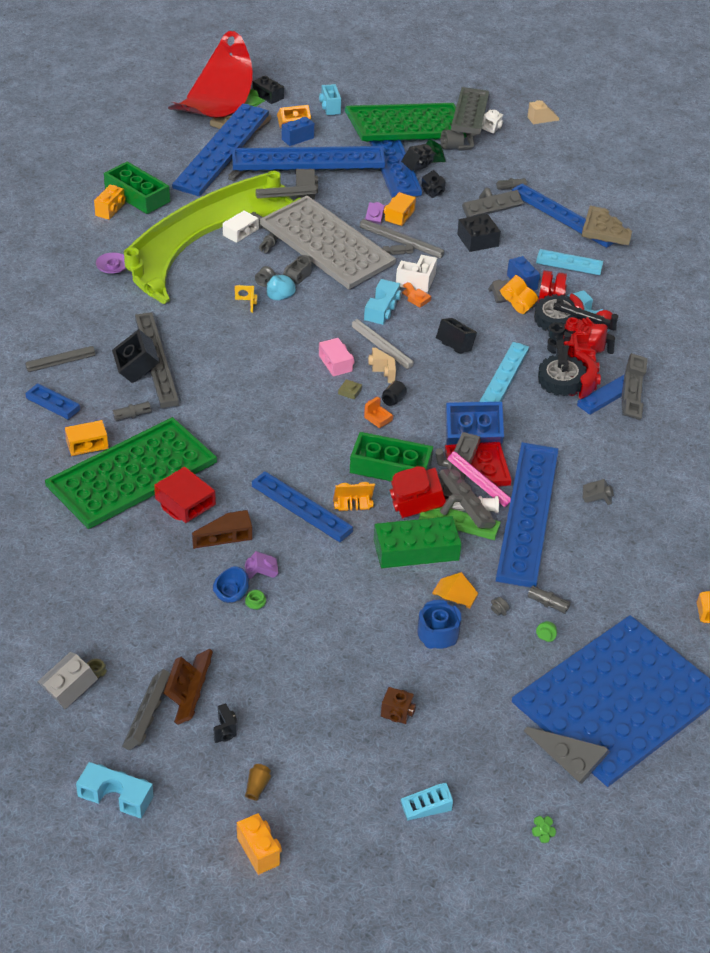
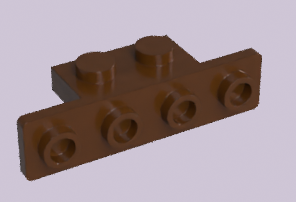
[164,649,213,725]

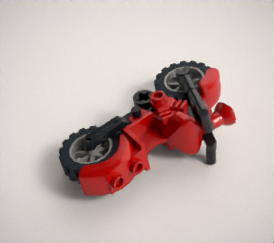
[534,293,618,399]

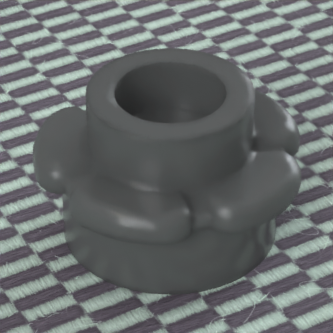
[491,597,510,616]

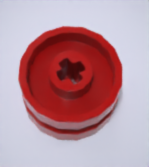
[538,270,567,303]

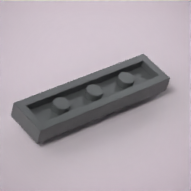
[122,669,170,750]

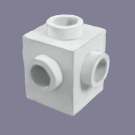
[482,109,503,134]

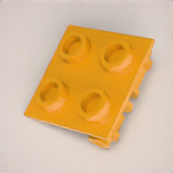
[333,482,375,511]

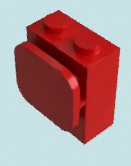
[389,466,446,518]
[154,467,216,523]

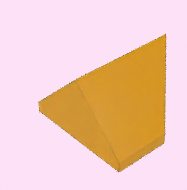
[432,572,478,609]

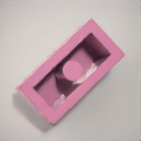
[319,338,354,376]

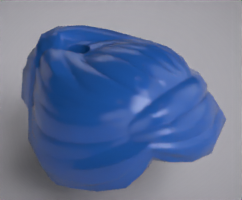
[213,566,249,603]

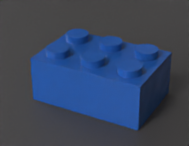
[445,402,504,445]

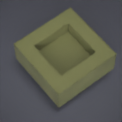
[338,379,362,400]

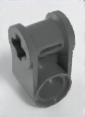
[283,255,312,284]

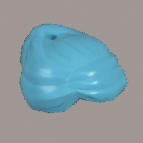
[266,275,296,300]

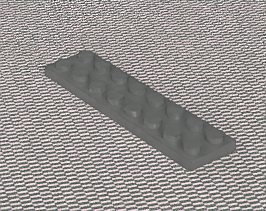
[451,87,489,136]

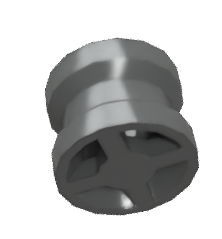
[255,266,275,287]

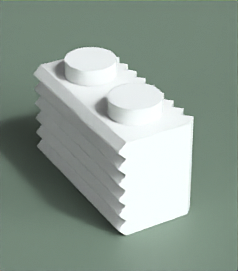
[223,210,259,243]

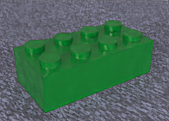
[104,161,170,214]
[349,432,433,481]
[373,516,461,569]

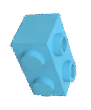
[319,84,341,115]

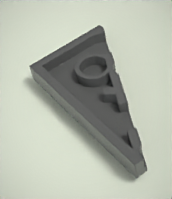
[524,727,611,784]

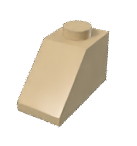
[528,100,559,124]

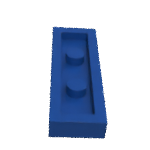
[25,384,80,420]

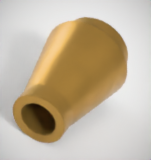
[245,764,271,801]

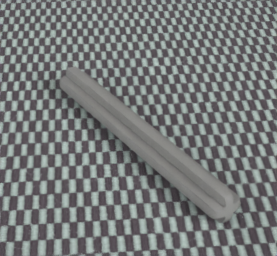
[352,319,414,369]

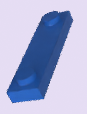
[577,374,625,415]

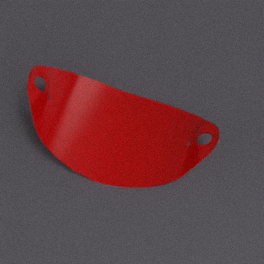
[168,31,253,117]

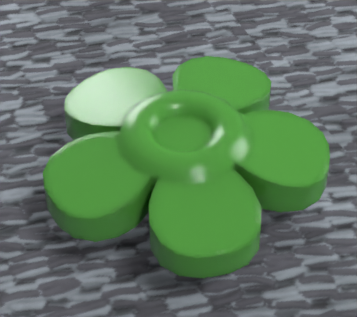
[532,816,556,843]

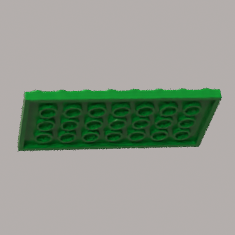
[345,103,466,142]
[45,417,217,530]

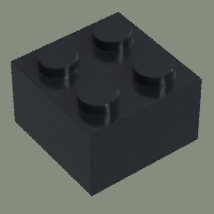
[457,214,501,252]
[112,329,160,383]

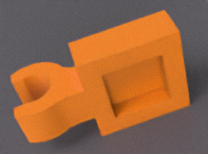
[402,282,431,308]

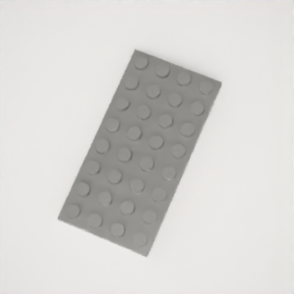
[260,196,396,289]

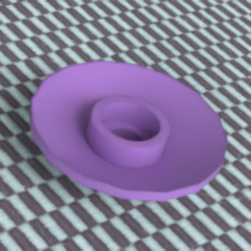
[96,252,126,274]

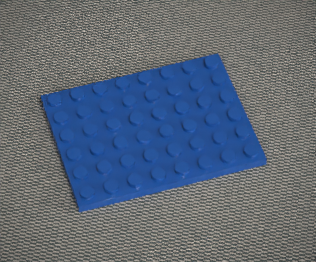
[512,615,710,787]

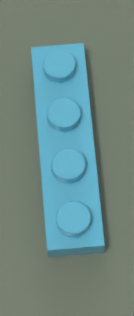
[536,249,603,275]

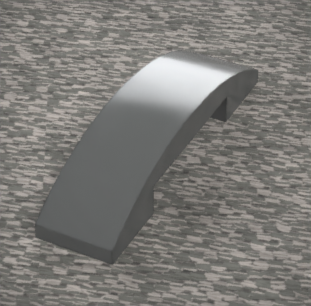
[622,353,648,420]

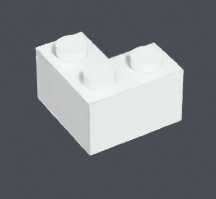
[396,255,437,293]

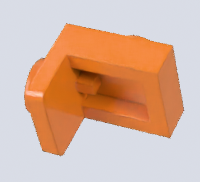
[364,396,393,428]

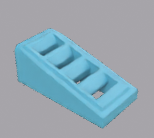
[400,783,453,821]

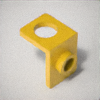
[235,285,257,313]

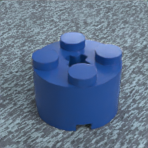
[417,600,461,649]

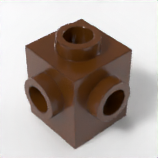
[381,687,416,724]

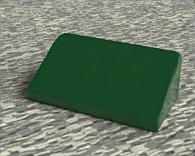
[426,139,446,163]

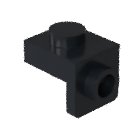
[213,703,237,743]

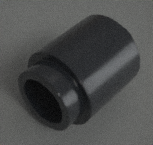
[382,381,407,406]

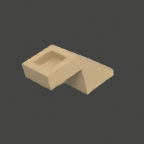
[368,348,396,383]

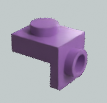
[365,202,385,224]
[245,551,278,579]

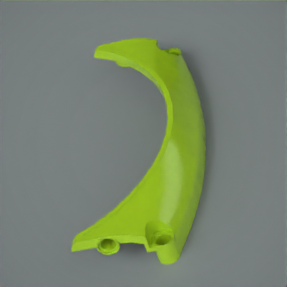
[124,171,301,304]

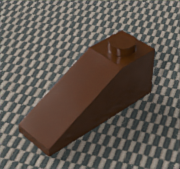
[192,510,252,549]

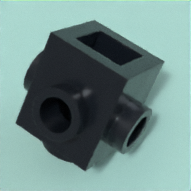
[422,170,446,198]

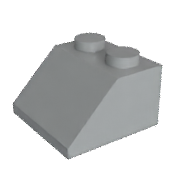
[37,652,98,709]

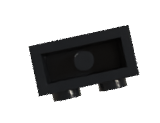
[252,76,284,104]
[401,144,435,171]
[436,318,477,354]

